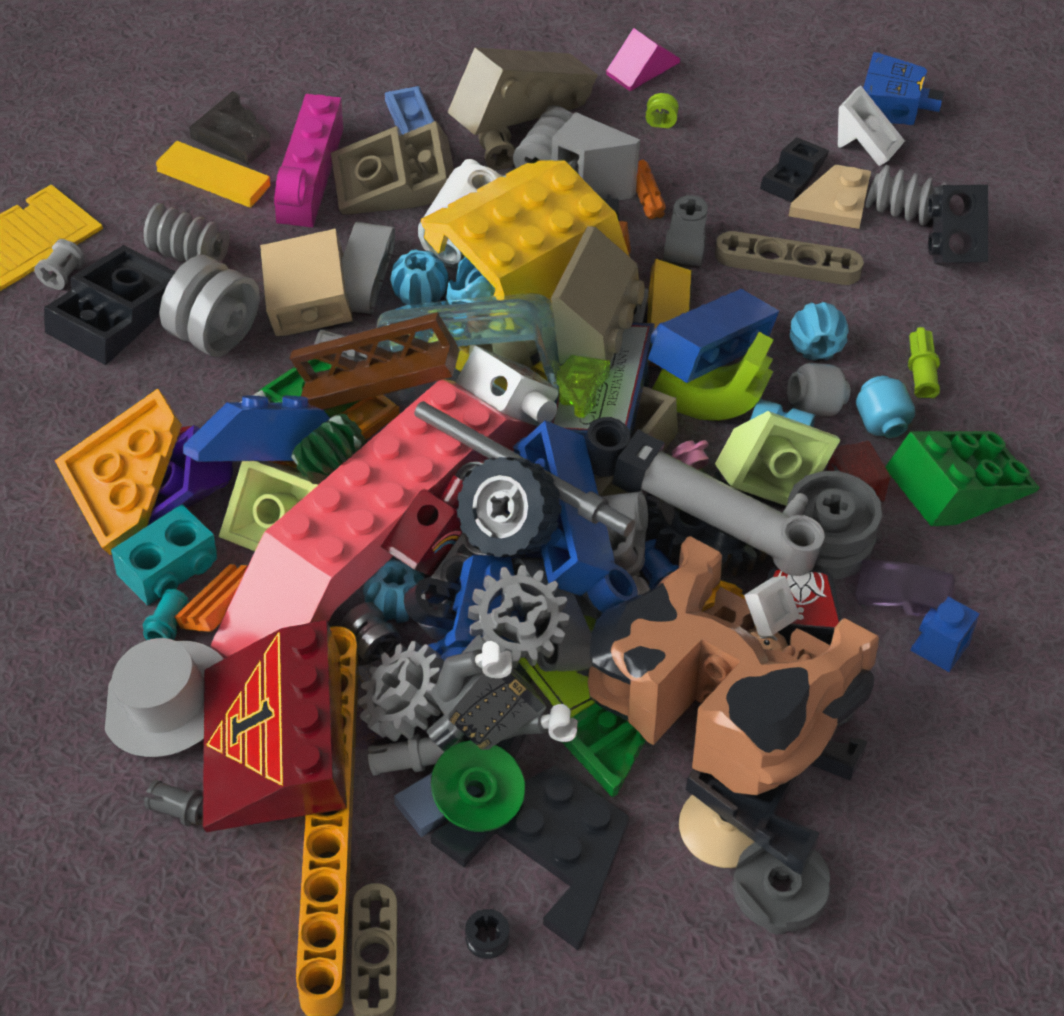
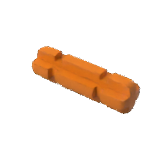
[636,159,666,219]

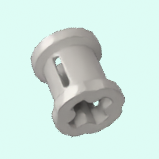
[35,239,85,290]

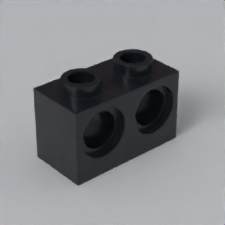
[928,184,988,263]

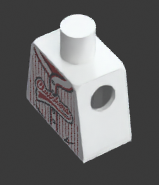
[456,345,558,426]

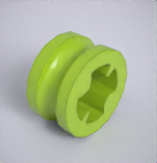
[645,93,679,128]

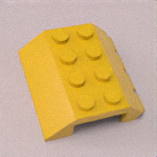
[421,160,630,335]

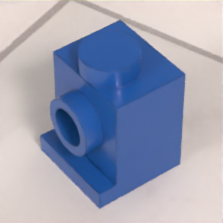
[910,597,980,672]

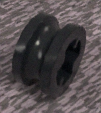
[465,909,509,959]

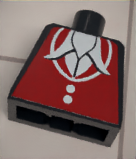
[767,567,842,646]

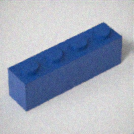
[648,289,779,383]

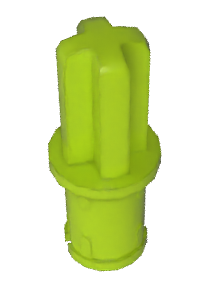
[908,327,940,398]

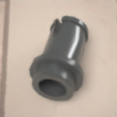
[144,780,203,826]

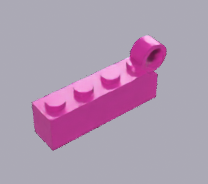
[274,94,343,228]

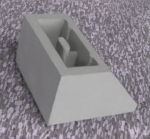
[551,112,640,200]

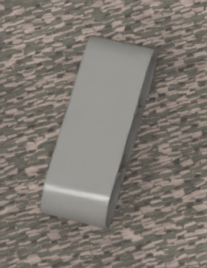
[342,222,395,315]

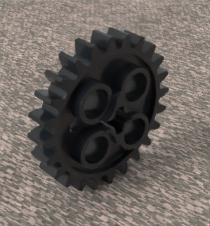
[645,469,773,576]

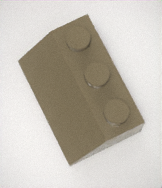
[551,226,644,369]

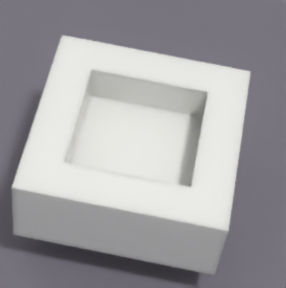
[744,576,800,636]

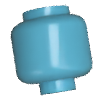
[856,376,915,438]

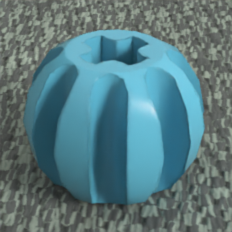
[390,249,449,308]
[790,302,849,361]
[363,557,426,623]

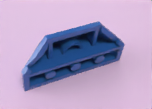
[183,395,330,462]

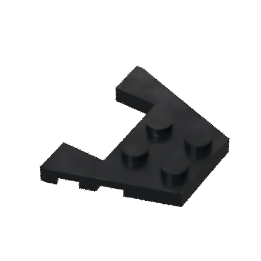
[686,737,867,874]
[431,765,629,950]

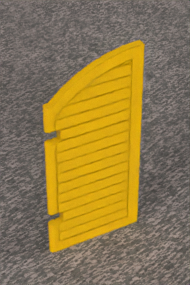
[0,185,103,291]

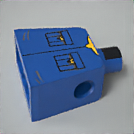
[863,52,944,125]

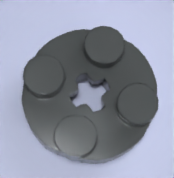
[732,842,830,934]

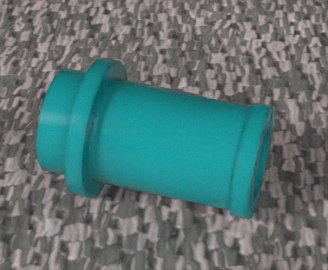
[143,589,189,640]

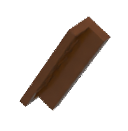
[289,312,460,410]

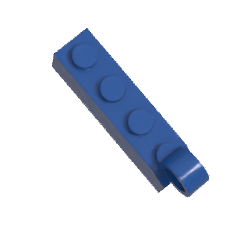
[518,420,638,613]

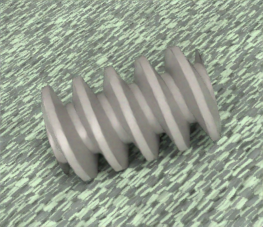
[513,105,573,168]
[865,164,947,226]
[144,203,230,262]

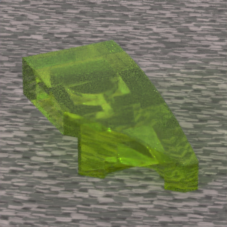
[557,355,610,418]

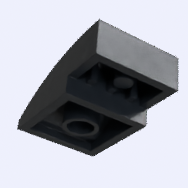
[44,245,176,365]

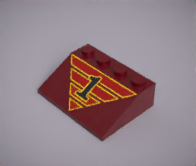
[203,620,347,832]

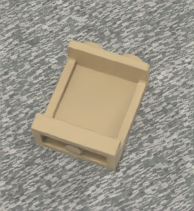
[260,229,353,336]

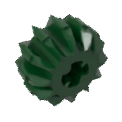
[291,414,367,484]

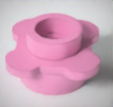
[672,440,709,470]

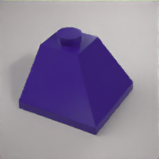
[147,425,233,526]

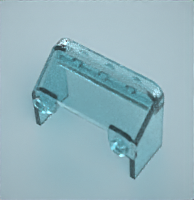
[376,293,563,408]

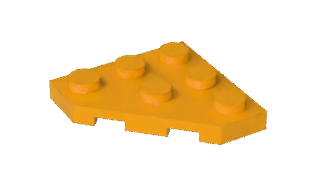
[55,389,182,555]

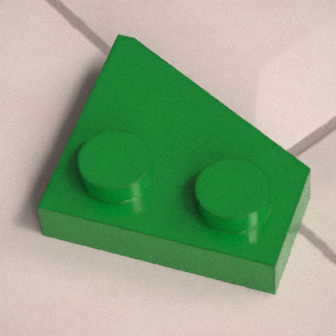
[562,703,646,798]

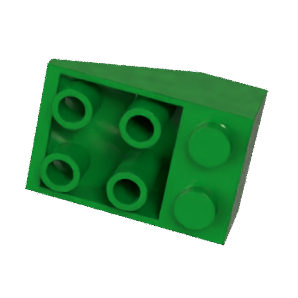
[885,431,1040,526]

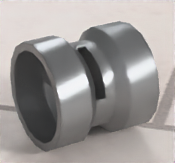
[340,602,401,665]

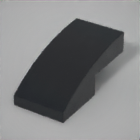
[760,137,829,202]

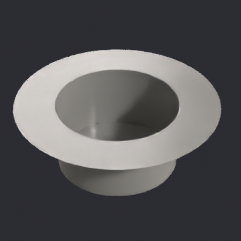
[105,638,223,757]

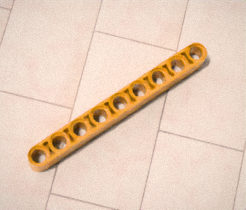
[296,626,359,1016]

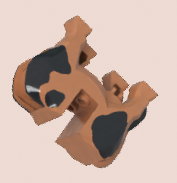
[588,536,879,795]

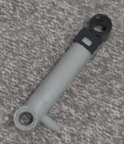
[585,417,825,576]

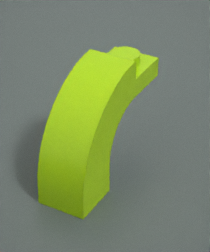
[652,332,774,420]

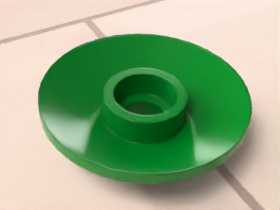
[431,740,525,832]

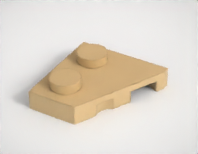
[789,165,871,229]

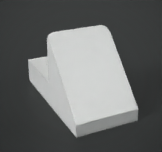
[838,86,905,166]

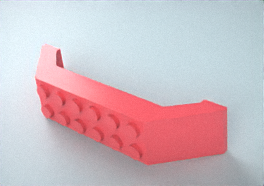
[211,379,538,659]

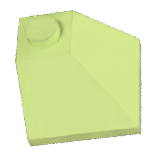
[715,411,840,506]
[219,461,319,551]

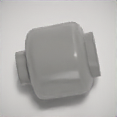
[787,363,851,417]

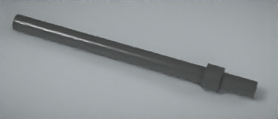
[414,401,635,536]

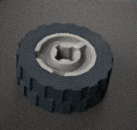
[457,457,561,557]

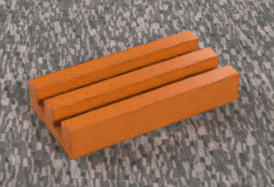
[174,564,248,632]

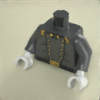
[426,635,578,752]

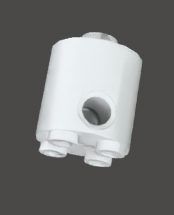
[418,159,506,269]

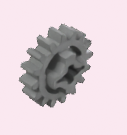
[468,565,570,668]
[358,641,445,741]

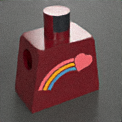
[381,475,464,576]

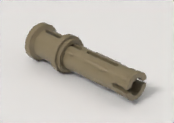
[478,127,516,170]

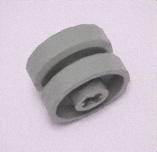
[159,254,260,357]

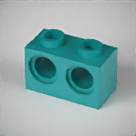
[111,504,217,606]

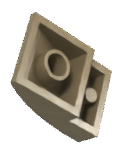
[331,121,454,214]

